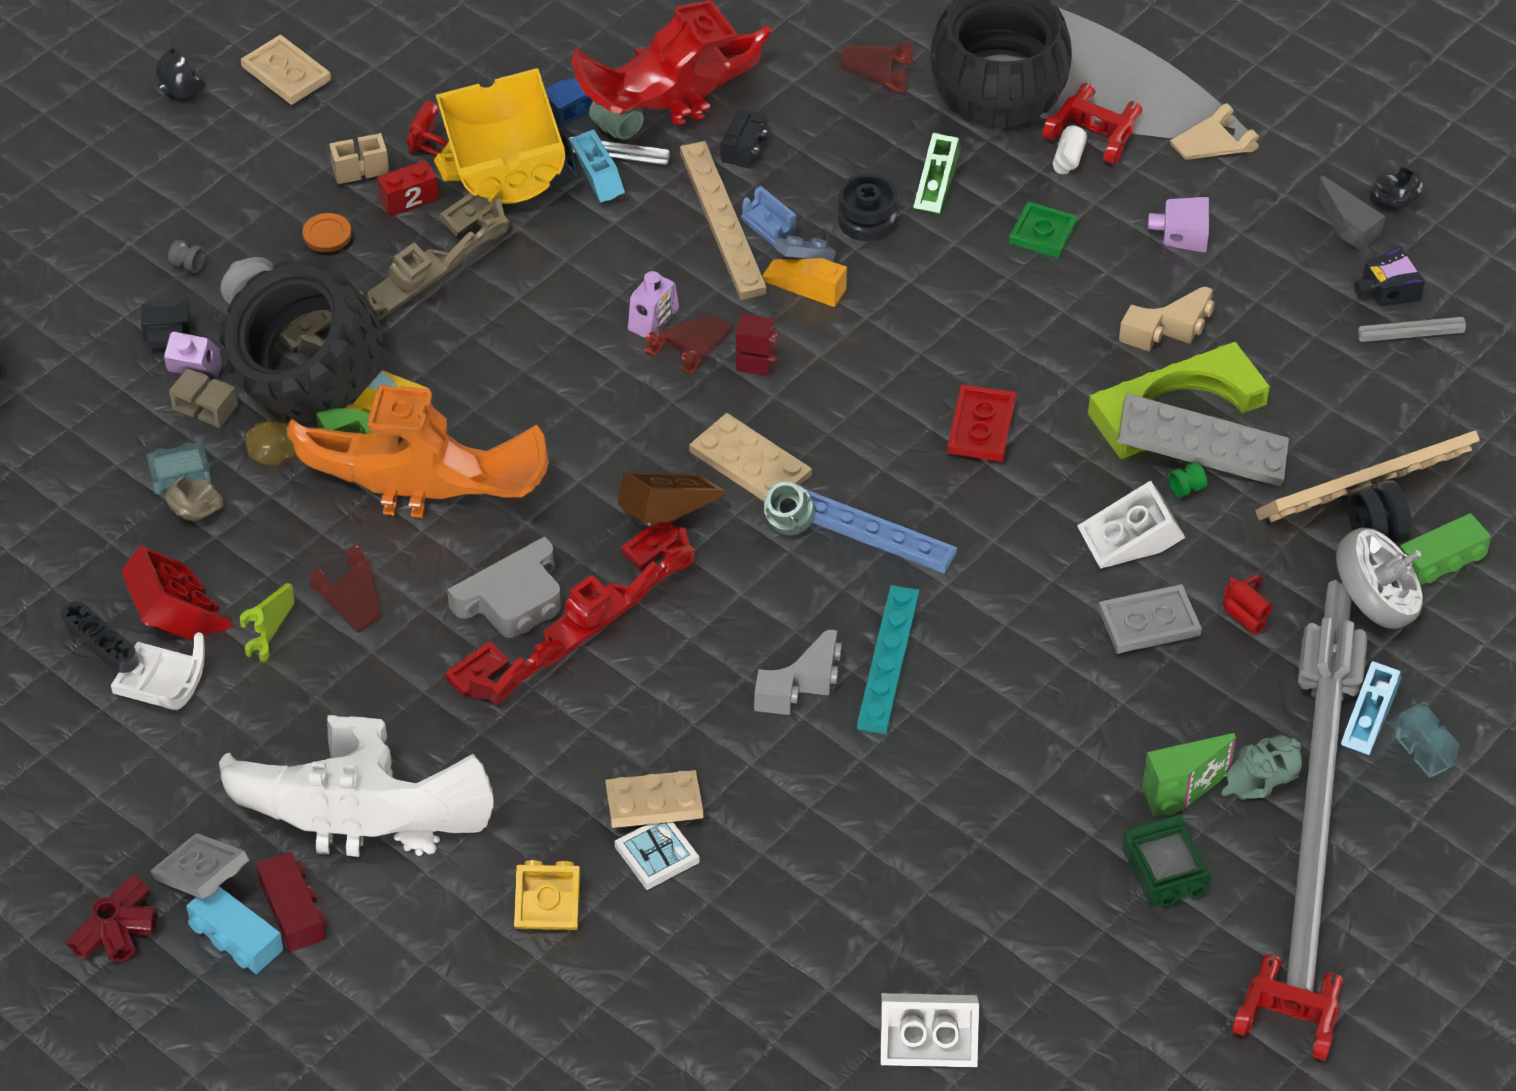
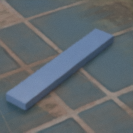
[789,489,957,574]

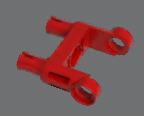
[1042,83,1143,165]
[1232,954,1344,1061]

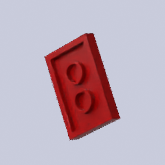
[947,384,1016,462]

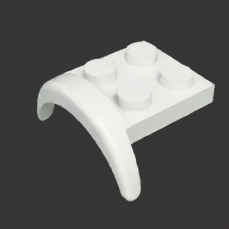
[111,632,205,710]

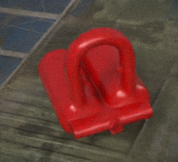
[406,101,447,156]
[1222,575,1273,635]

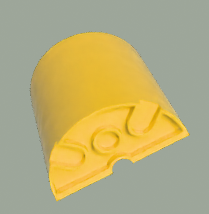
[436,68,565,204]

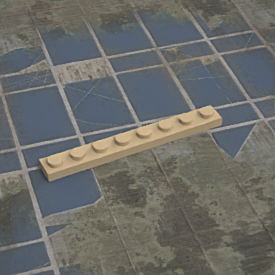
[680,141,767,300]

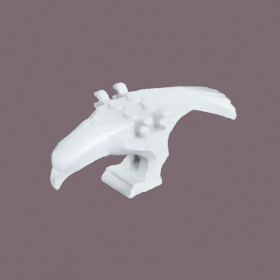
[219,715,493,857]

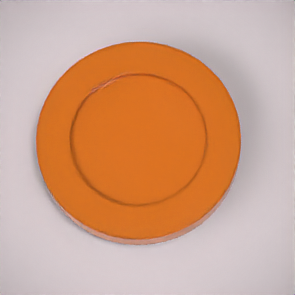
[302,213,351,252]

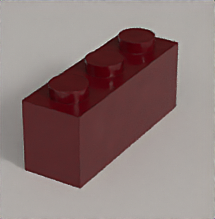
[256,851,327,952]

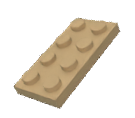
[689,413,812,502]

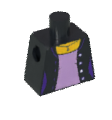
[1354,247,1425,306]

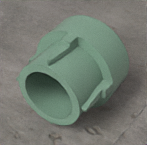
[589,101,644,140]
[764,481,815,535]

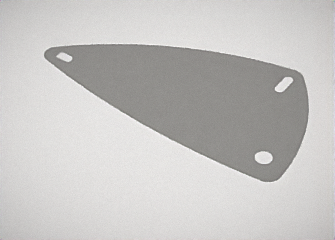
[972,8,1248,141]

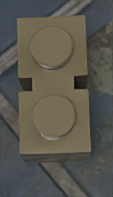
[169,368,238,428]

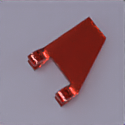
[840,42,913,92]
[645,315,733,374]
[309,544,381,633]

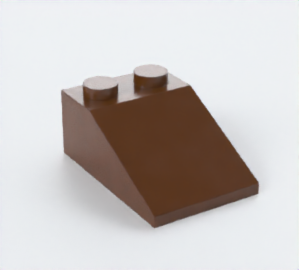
[618,472,725,526]

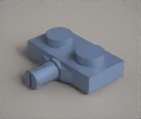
[774,236,836,261]

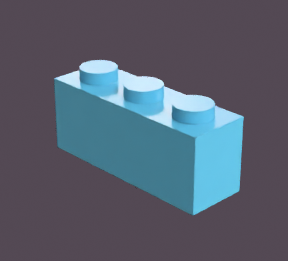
[187,886,283,974]

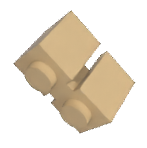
[329,133,389,184]

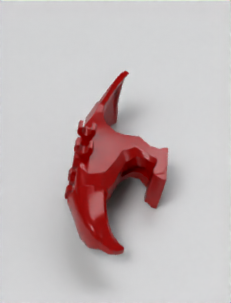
[571,0,772,125]

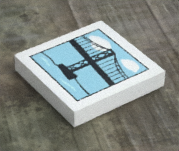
[614,822,700,890]

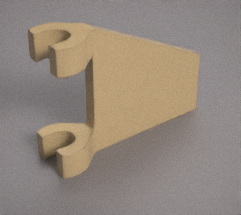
[1170,103,1259,160]

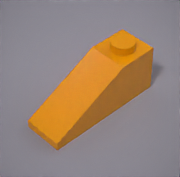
[762,258,847,307]

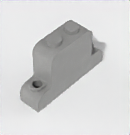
[447,536,561,638]

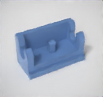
[741,186,796,247]

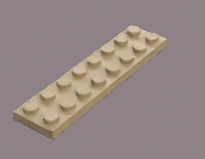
[1255,430,1480,522]

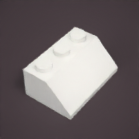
[881,993,979,1067]

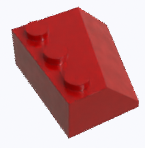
[121,545,233,641]

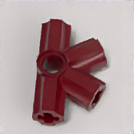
[65,875,158,963]

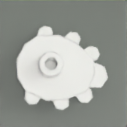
[394,829,440,856]

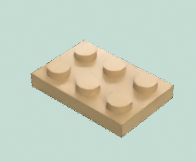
[241,34,331,105]
[605,770,703,828]

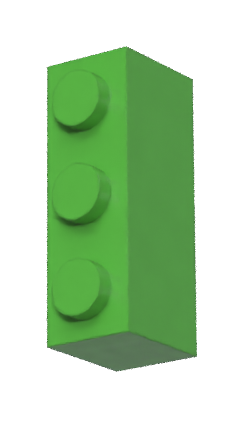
[1399,513,1491,585]

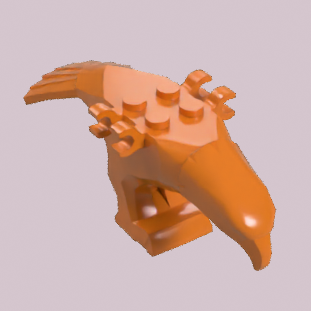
[287,385,549,518]

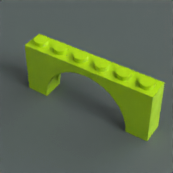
[1088,342,1270,459]

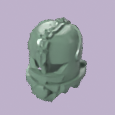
[1221,735,1302,800]

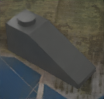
[1317,175,1385,251]

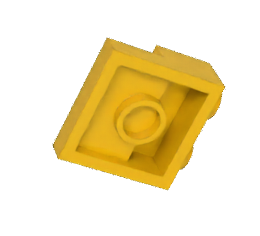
[514,860,580,930]

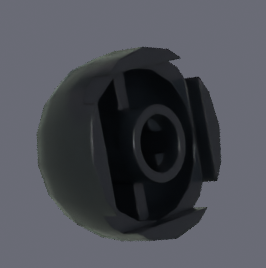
[156,47,207,100]

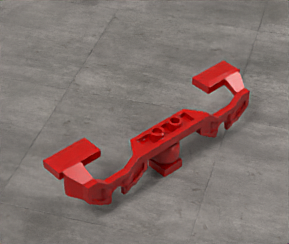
[444,522,696,706]

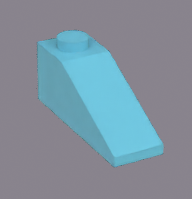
[570,129,625,203]
[1341,661,1402,755]

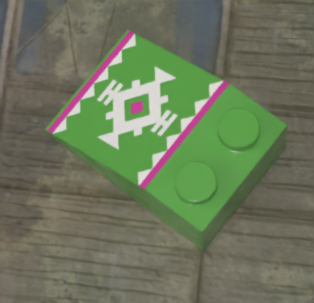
[1142,733,1236,817]

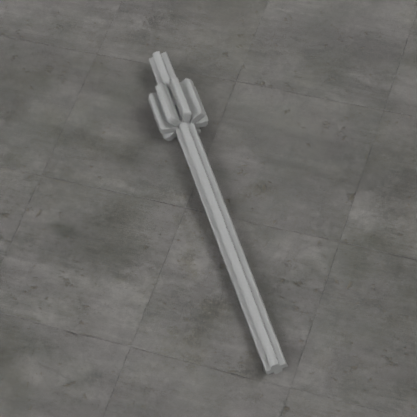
[1287,580,1367,992]

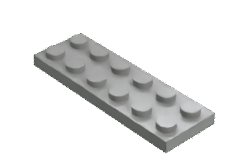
[1117,393,1289,487]

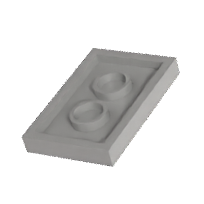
[1098,584,1202,654]
[150,833,249,899]

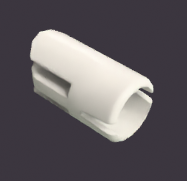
[1053,126,1087,174]

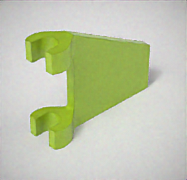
[240,583,295,662]

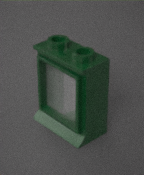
[1122,814,1211,908]

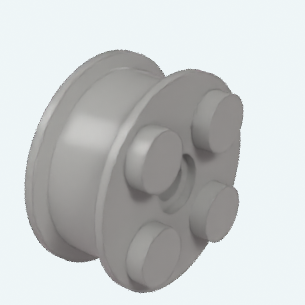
[220,257,274,305]

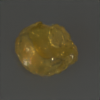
[245,421,297,466]

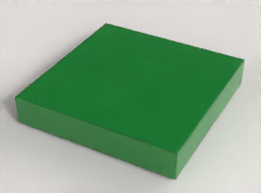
[1009,201,1078,258]

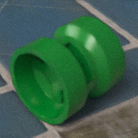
[1168,462,1207,498]

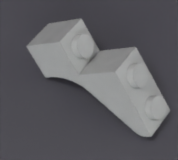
[754,630,842,715]

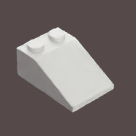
[1077,481,1186,569]

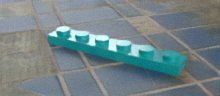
[857,585,919,734]

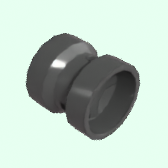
[168,239,206,273]

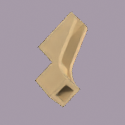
[1119,287,1215,352]

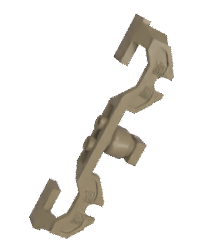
[278,193,510,355]

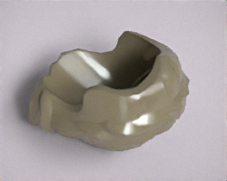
[166,476,224,521]

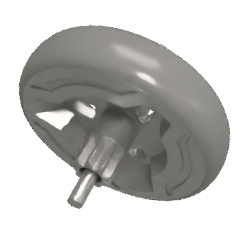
[1336,528,1423,629]

